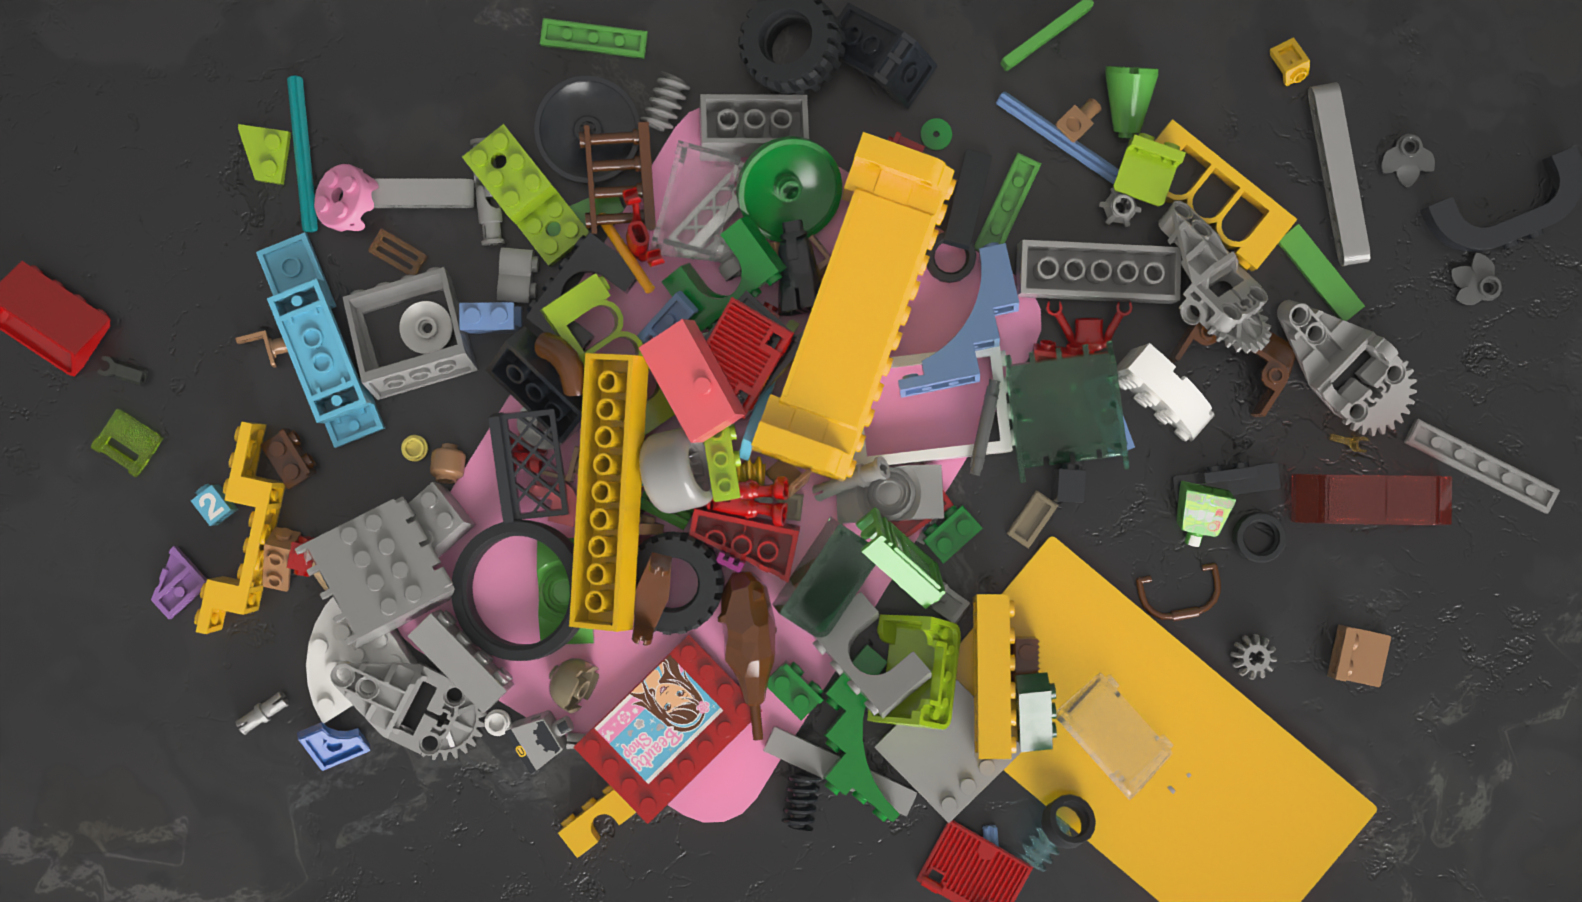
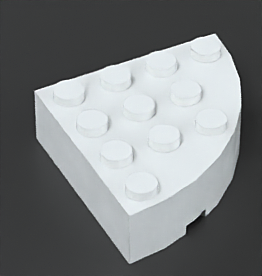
[1111,343,1214,442]
[306,597,418,723]

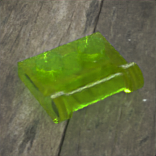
[91,409,164,477]

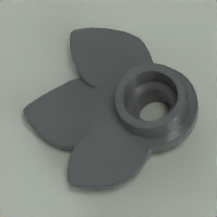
[1381,134,1435,187]
[1451,253,1502,305]

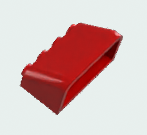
[0,261,110,376]

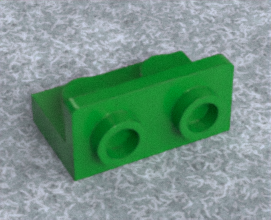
[922,505,983,564]
[767,660,824,721]

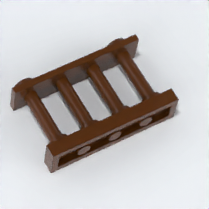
[579,122,656,234]

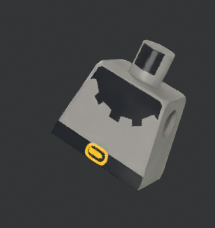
[505,710,574,774]

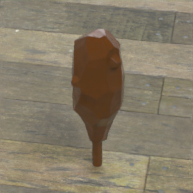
[718,571,777,741]

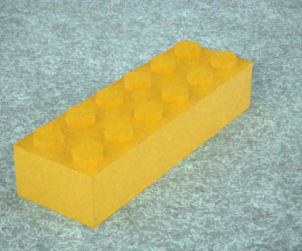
[973,594,1016,759]

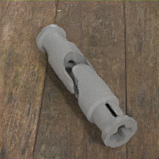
[470,137,505,246]

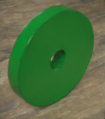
[920,118,952,151]

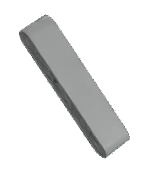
[371,179,474,208]

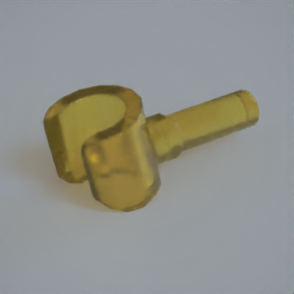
[1329,434,1370,452]

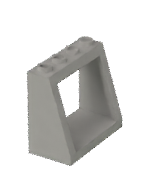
[343,267,478,400]

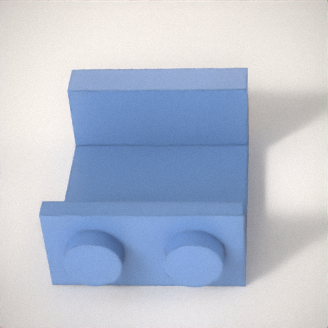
[459,302,523,334]

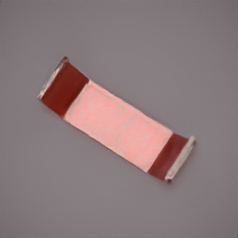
[1292,474,1452,525]

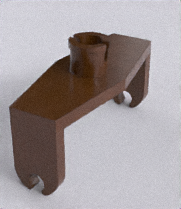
[631,552,672,646]

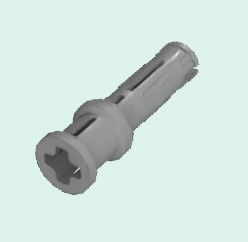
[812,456,890,501]

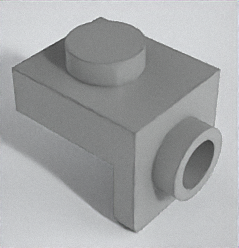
[929,582,971,624]

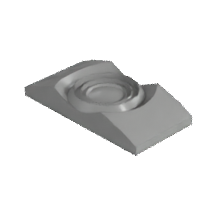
[836,465,944,524]

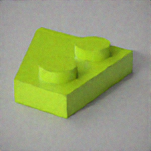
[238,124,291,185]

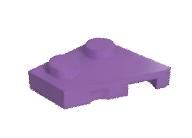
[151,546,207,619]

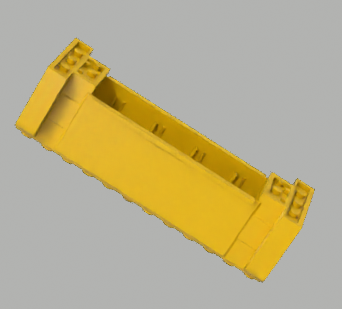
[751,132,957,482]

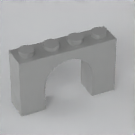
[812,592,932,718]

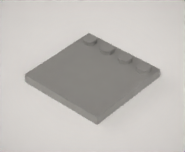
[874,679,1021,823]

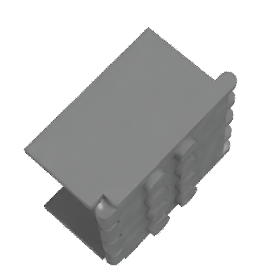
[295,497,455,650]

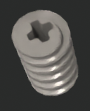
[640,71,690,132]

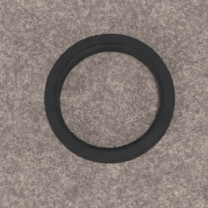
[451,520,580,661]

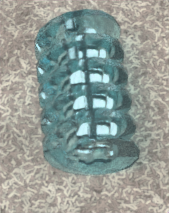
[1017,815,1073,872]

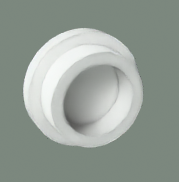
[484,709,511,736]

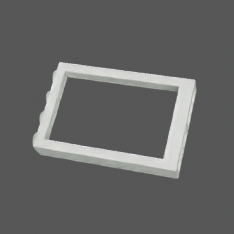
[852,344,1017,466]

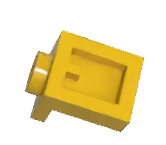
[1270,37,1310,86]

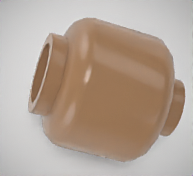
[430,443,466,484]

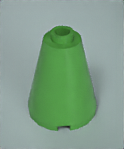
[1105,66,1159,138]

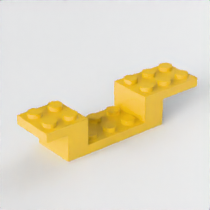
[194,422,285,634]

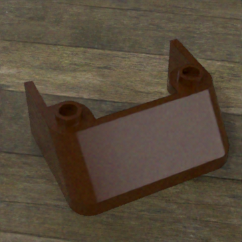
[1168,311,1295,417]

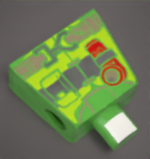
[1176,481,1236,547]

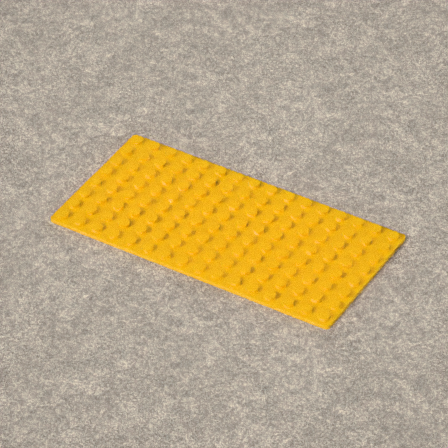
[956,537,1377,902]

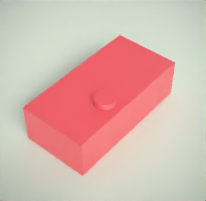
[639,319,746,443]

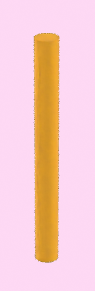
[599,213,655,294]

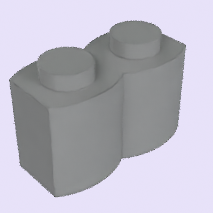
[497,248,539,304]

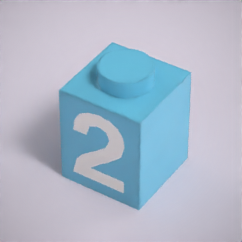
[191,484,238,526]

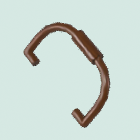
[1136,563,1221,622]

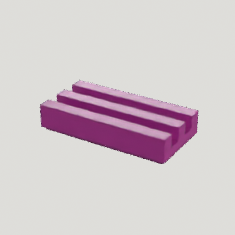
[716,550,746,573]

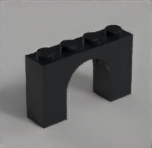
[525,232,637,351]

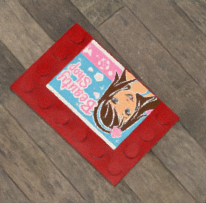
[573,634,762,824]

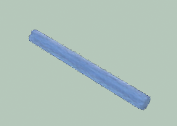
[996,91,1119,184]

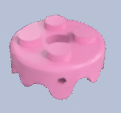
[314,164,379,232]

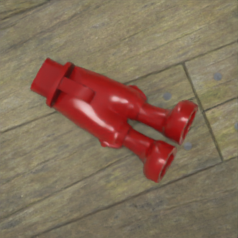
[702,476,789,527]

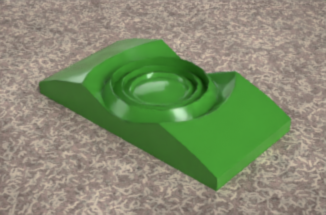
[537,538,594,644]

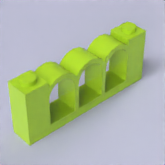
[540,273,675,435]

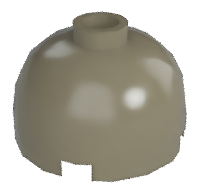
[549,658,599,713]

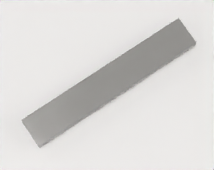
[1404,419,1560,514]
[763,726,918,817]

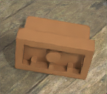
[1327,624,1391,687]

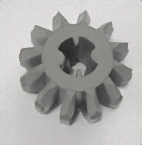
[1230,634,1277,680]

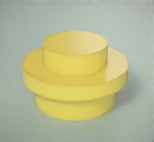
[401,435,428,461]

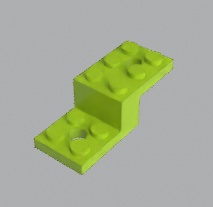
[462,124,589,267]

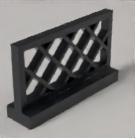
[488,408,569,523]

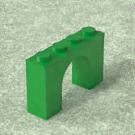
[661,216,787,332]

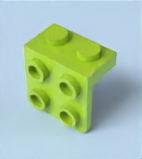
[1113,133,1186,206]

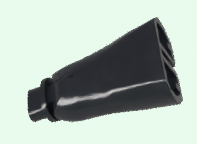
[778,220,822,316]

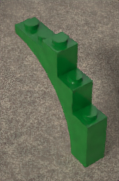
[823,645,900,822]

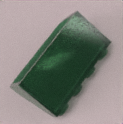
[772,517,876,638]

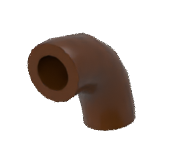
[535,332,584,396]

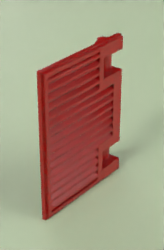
[706,297,794,419]
[916,820,1034,902]

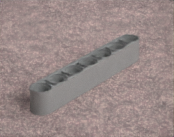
[1308,82,1370,266]

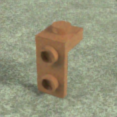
[262,527,301,592]

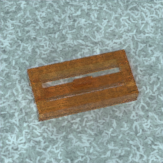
[368,228,428,275]

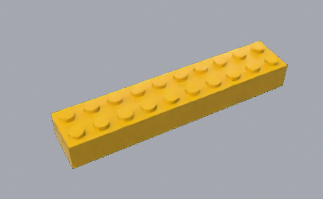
[569,353,649,632]

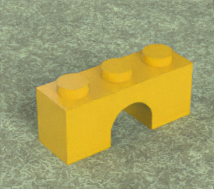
[558,785,636,858]

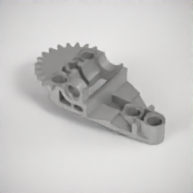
[1159,201,1272,354]
[1277,300,1417,436]
[330,661,487,761]

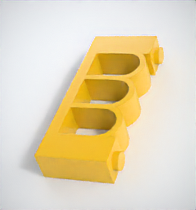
[1154,119,1297,272]

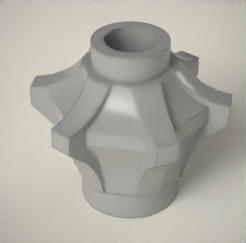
[1099,188,1141,227]

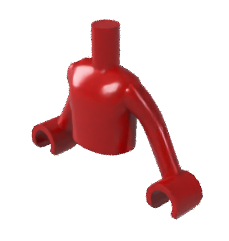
[623,187,665,267]
[1046,300,1133,367]

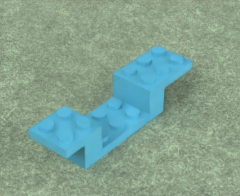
[256,232,385,448]

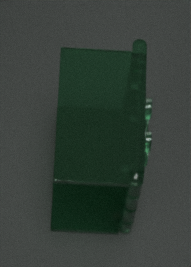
[1005,341,1130,483]

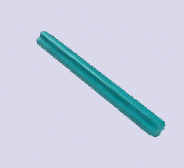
[287,75,318,233]

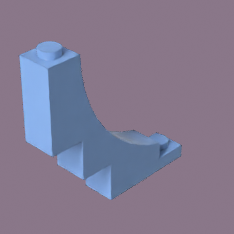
[898,242,1019,398]

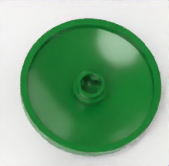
[736,136,843,242]

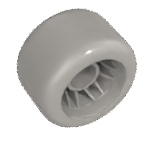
[639,427,713,513]

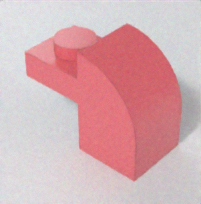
[528,479,577,527]

